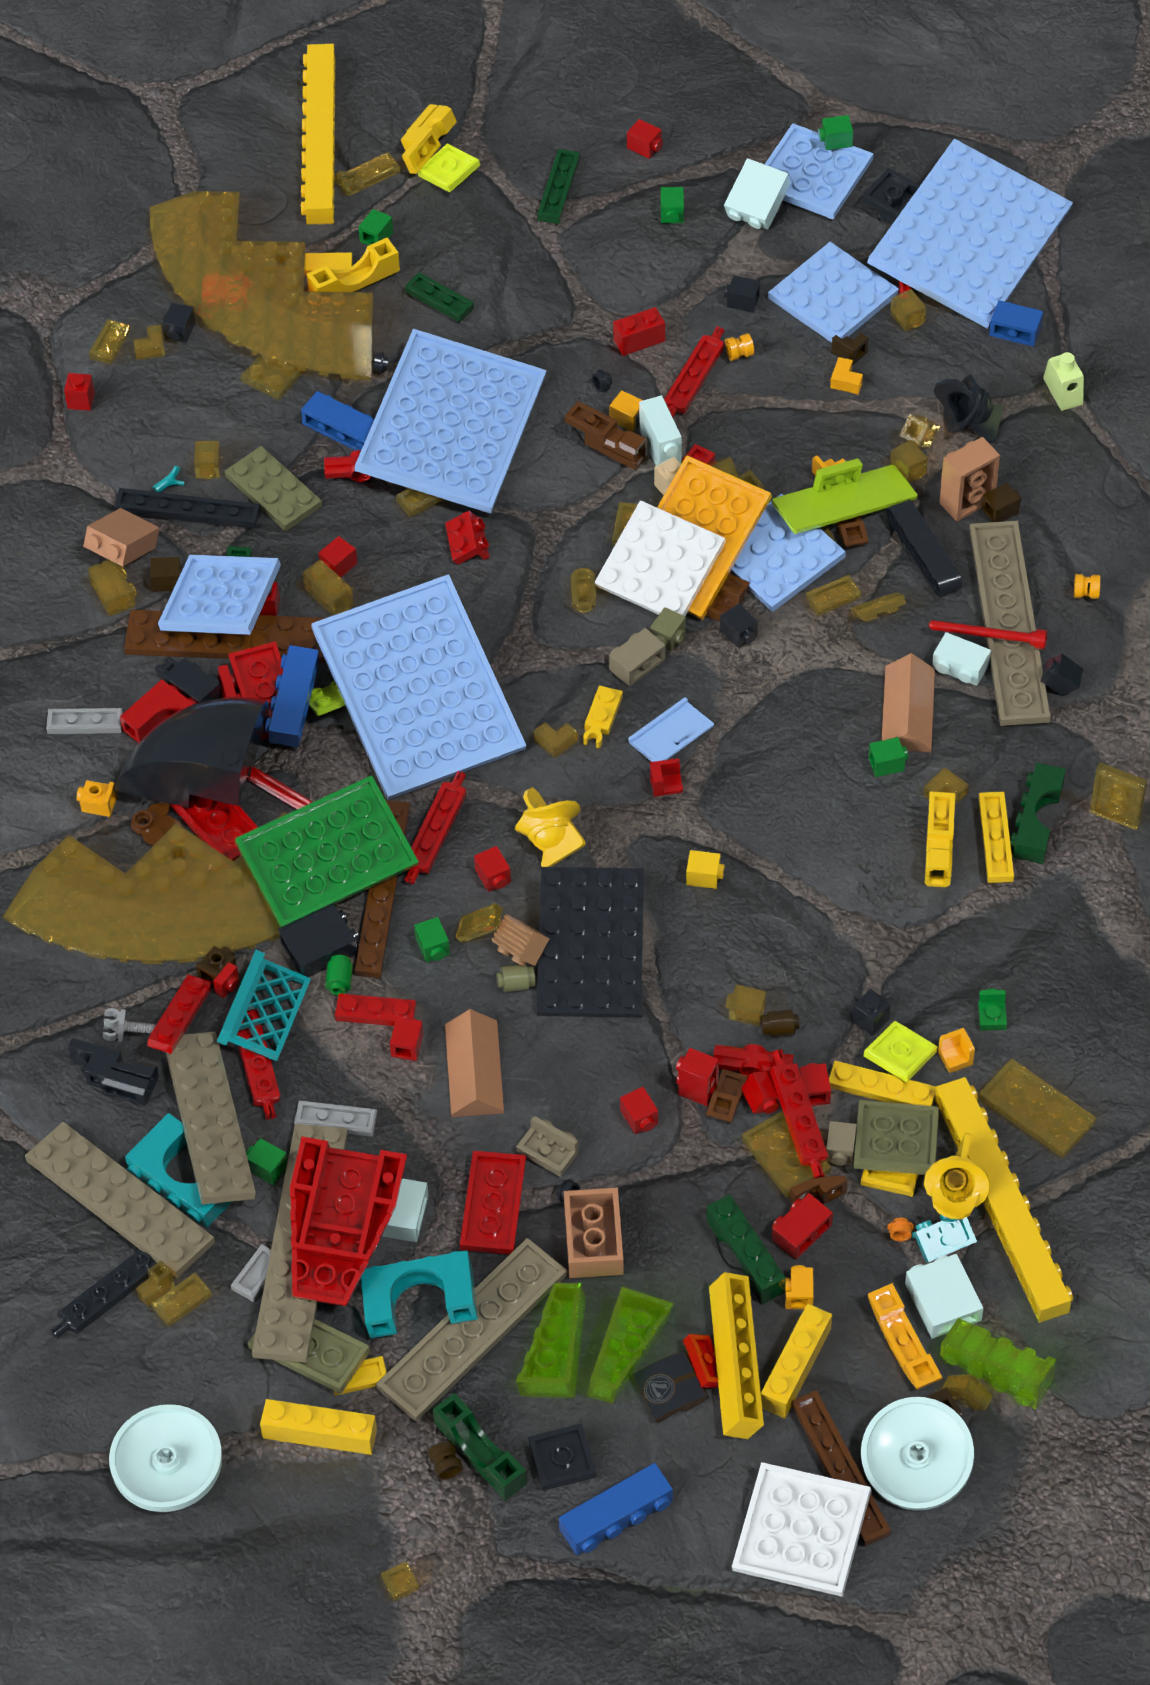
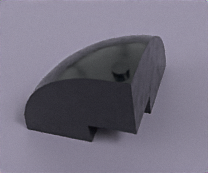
[115,697,269,808]

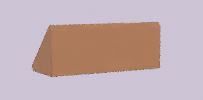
[882,653,935,753]
[445,1009,504,1117]

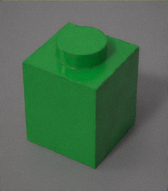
[818,115,853,151]
[661,187,684,223]
[358,209,394,246]
[868,737,908,777]
[414,917,450,963]
[246,1138,288,1186]

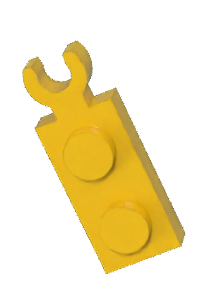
[583,685,623,748]

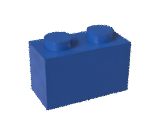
[989,300,1043,347]

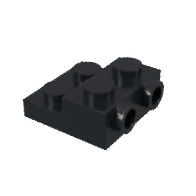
[862,168,920,224]

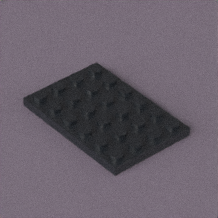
[537,867,644,1018]

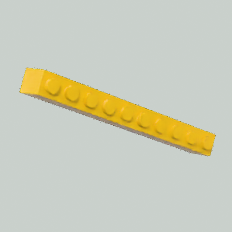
[301,44,335,225]
[935,1077,1073,1323]

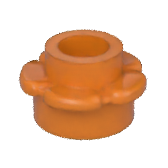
[887,1217,914,1242]

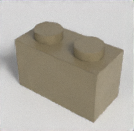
[609,628,665,687]

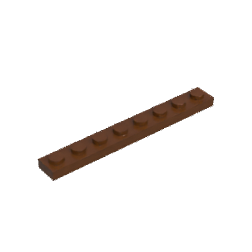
[355,800,410,978]

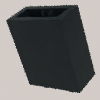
[278,903,360,977]

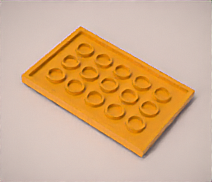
[657,456,772,620]

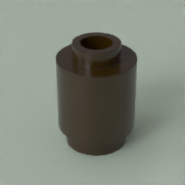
[761,1009,800,1038]

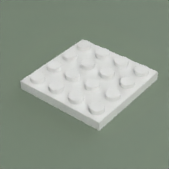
[595,500,726,616]
[732,1462,871,1597]

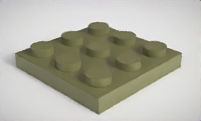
[854,1100,939,1175]

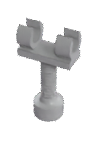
[103,1008,156,1042]

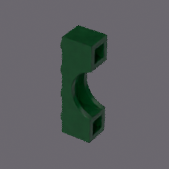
[1010,763,1066,864]
[707,1194,786,1305]
[433,1393,527,1501]

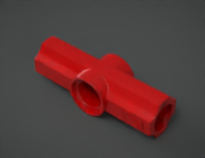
[324,450,371,482]
[713,1044,794,1077]

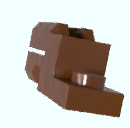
[565,401,647,471]

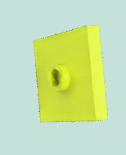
[418,143,480,192]
[864,1021,938,1083]

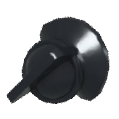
[934,374,1003,443]

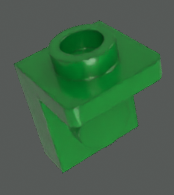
[978,988,1007,1031]

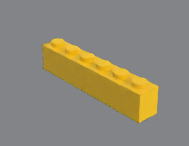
[709,1272,764,1439]

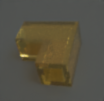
[134,325,165,360]
[534,722,578,758]
[924,767,969,803]
[136,1261,175,1307]
[942,1375,993,1410]

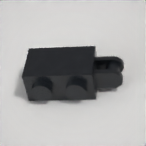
[155,657,222,704]

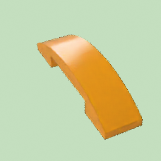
[867,1283,942,1390]

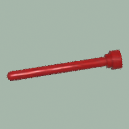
[929,620,1047,650]

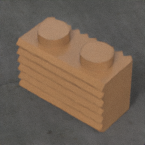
[492,914,550,966]

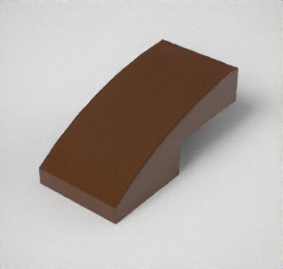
[835,516,869,548]
[706,574,750,622]
[706,1069,748,1123]
[789,1176,847,1205]

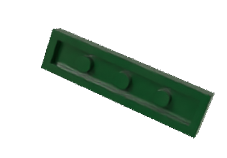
[537,149,580,224]

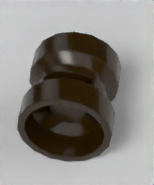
[427,1441,463,1480]

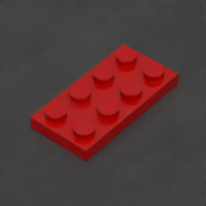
[228,641,283,740]
[169,795,258,869]
[460,1151,526,1254]

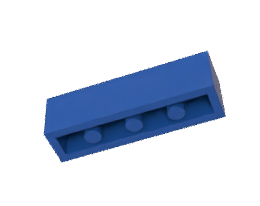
[301,391,375,451]
[265,645,319,748]
[559,1463,673,1556]

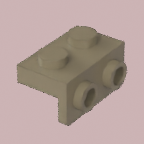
[516,1116,578,1177]

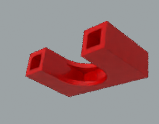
[120,679,196,743]

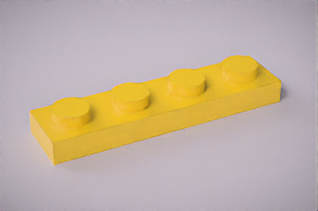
[978,792,1014,883]
[829,1061,936,1106]

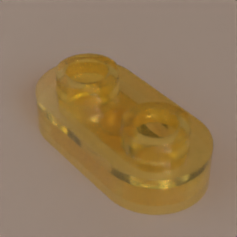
[571,568,596,613]

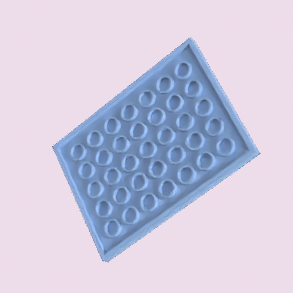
[867,139,1073,329]
[354,329,547,514]
[311,574,526,800]

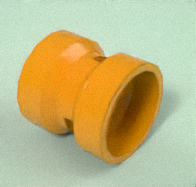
[725,333,754,361]
[1074,574,1100,599]

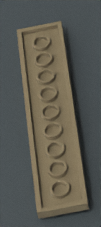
[969,521,1050,726]
[252,1124,348,1363]

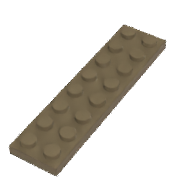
[166,1032,256,1205]
[25,1122,215,1278]
[376,1238,567,1422]

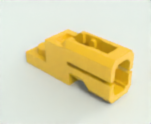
[400,104,457,174]
[925,792,955,887]

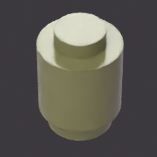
[496,965,535,993]

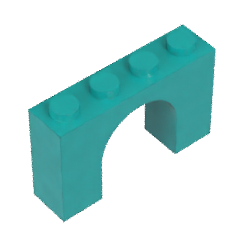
[125,1113,233,1228]
[361,1250,478,1339]

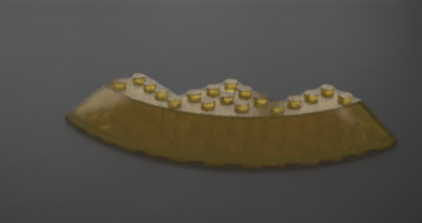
[150,191,373,380]
[3,812,287,964]

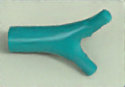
[153,466,184,492]

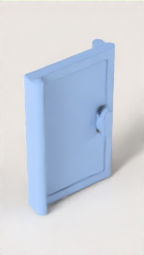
[628,697,714,762]

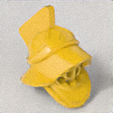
[515,787,586,867]
[924,1133,990,1220]

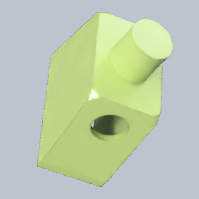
[1043,353,1084,411]

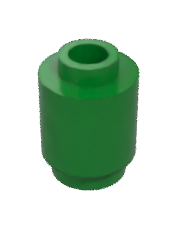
[325,955,353,995]

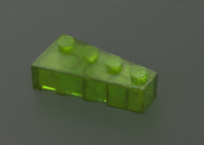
[515,1283,586,1398]
[586,1287,674,1404]
[940,1318,1057,1410]

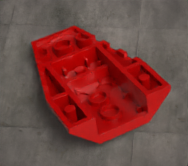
[290,1136,407,1306]

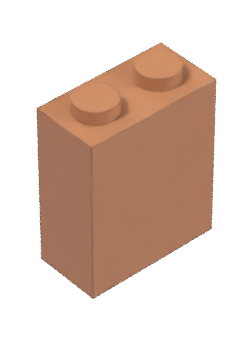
[83,508,159,567]

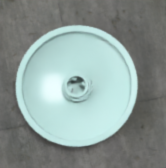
[861,1397,974,1511]
[109,1405,222,1512]

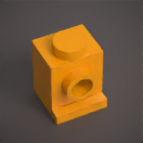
[77,780,118,817]
[785,1265,813,1309]

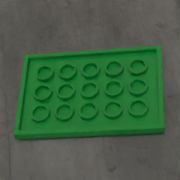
[235,775,419,927]

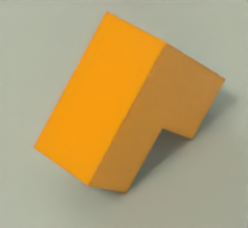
[830,357,863,395]

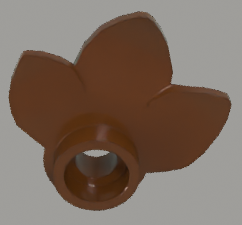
[131,803,181,847]

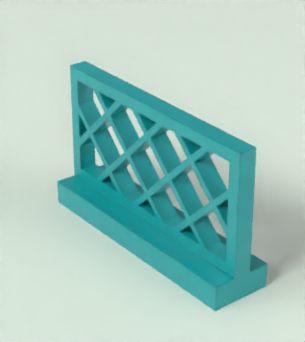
[217,950,311,1061]

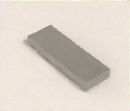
[46,708,123,734]
[294,1100,378,1137]

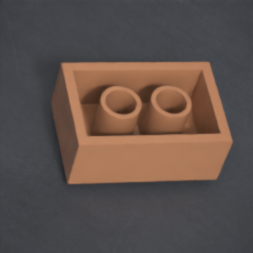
[940,437,1000,522]
[564,1188,624,1278]

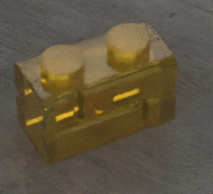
[88,560,137,616]
[302,560,354,616]

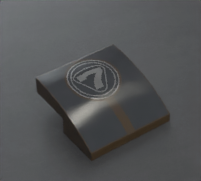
[632,1351,709,1423]

